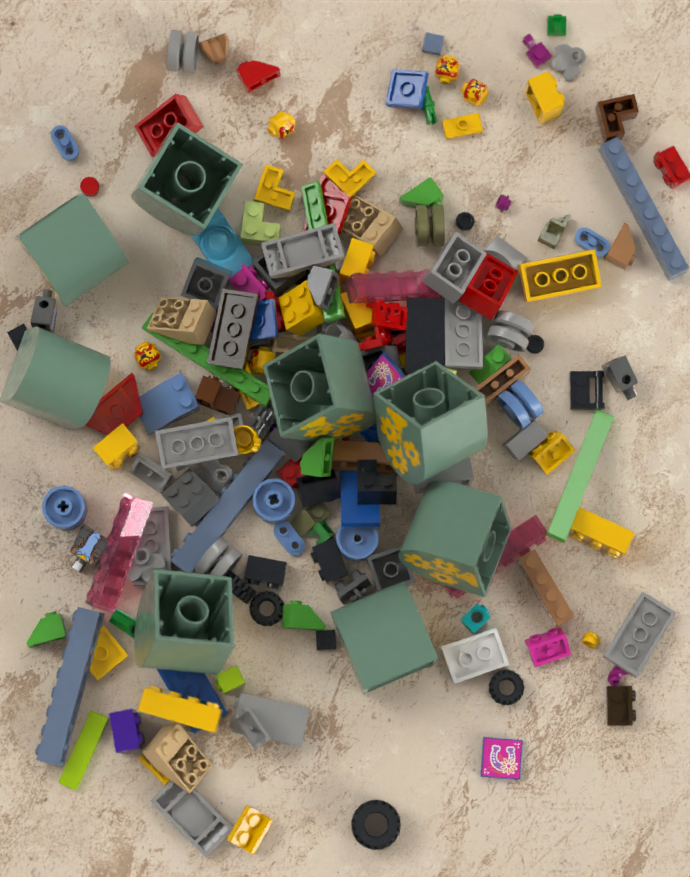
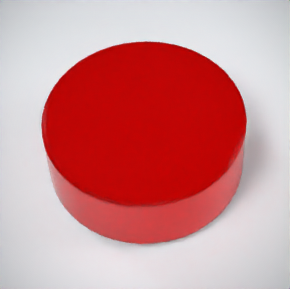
[80,177,100,197]

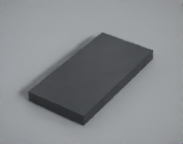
[405,298,445,374]

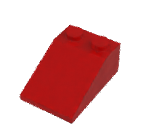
[134,93,204,157]
[459,252,519,320]

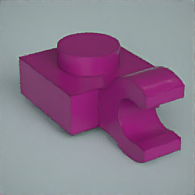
[522,33,552,69]

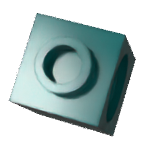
[460,603,491,634]

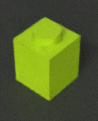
[214,665,246,694]

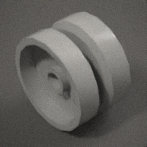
[167,30,199,73]
[487,310,535,352]
[195,537,242,576]

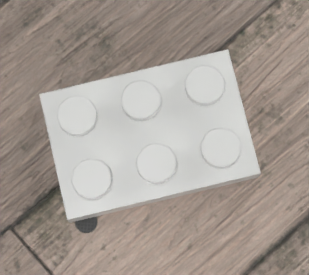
[441,628,509,684]

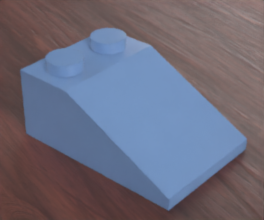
[140,373,200,435]

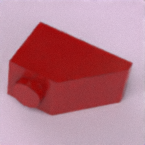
[236,60,280,93]

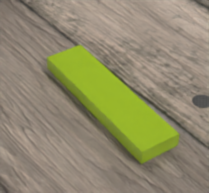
[58,710,109,791]

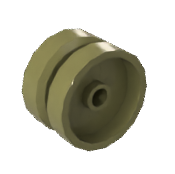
[415,204,445,247]

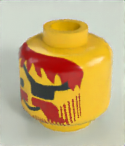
[434,55,460,85]
[460,79,490,107]
[267,111,296,139]
[133,341,162,371]
[250,346,276,375]

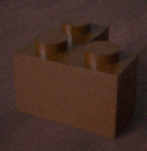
[595,94,639,143]
[195,375,241,416]

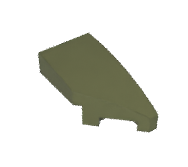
[537,214,571,249]

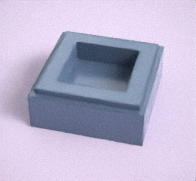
[422,32,444,56]

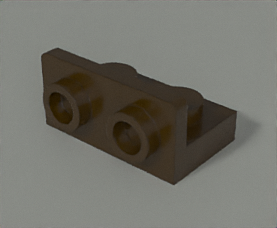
[606,686,636,726]

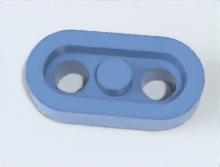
[51,125,79,161]
[574,227,610,258]
[274,521,305,556]

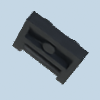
[569,370,605,410]

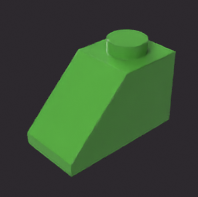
[399,177,444,210]
[469,344,511,385]
[300,438,335,477]
[282,601,326,631]
[27,611,67,648]

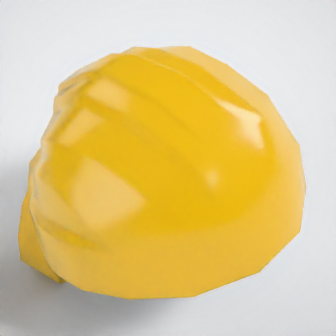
[234,425,261,454]

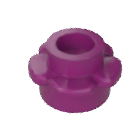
[495,194,511,212]

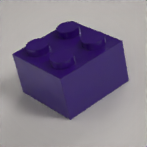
[109,709,145,753]

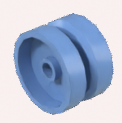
[497,380,544,429]
[253,479,295,524]
[42,485,88,531]
[336,525,379,562]

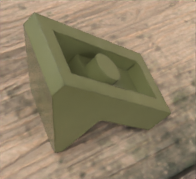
[289,502,331,538]

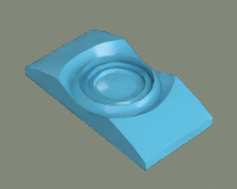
[190,208,253,282]

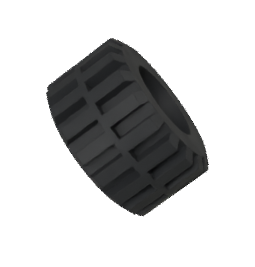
[351,800,401,850]

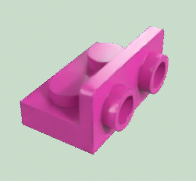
[229,264,270,301]
[525,628,571,667]

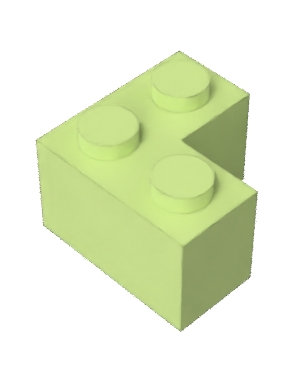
[241,201,281,246]

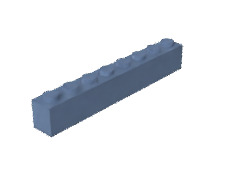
[599,137,689,281]
[171,439,285,573]
[35,607,105,766]

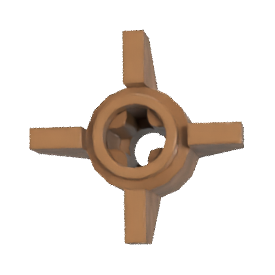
[199,33,229,65]

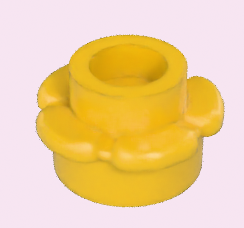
[582,632,601,649]

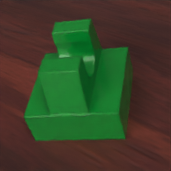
[547,14,566,36]
[309,520,336,545]

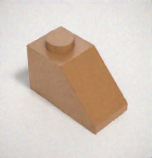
[605,223,636,270]

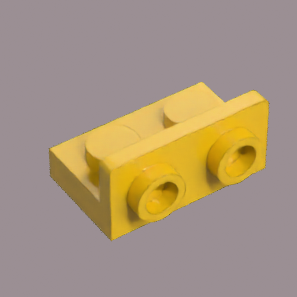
[528,430,576,475]
[227,805,273,855]

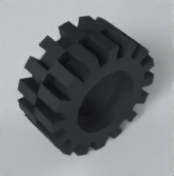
[225,570,257,604]
[249,591,284,627]
[489,670,525,705]

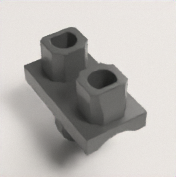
[249,405,276,441]
[334,569,371,604]

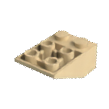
[341,195,404,258]
[147,297,217,345]
[142,723,212,794]

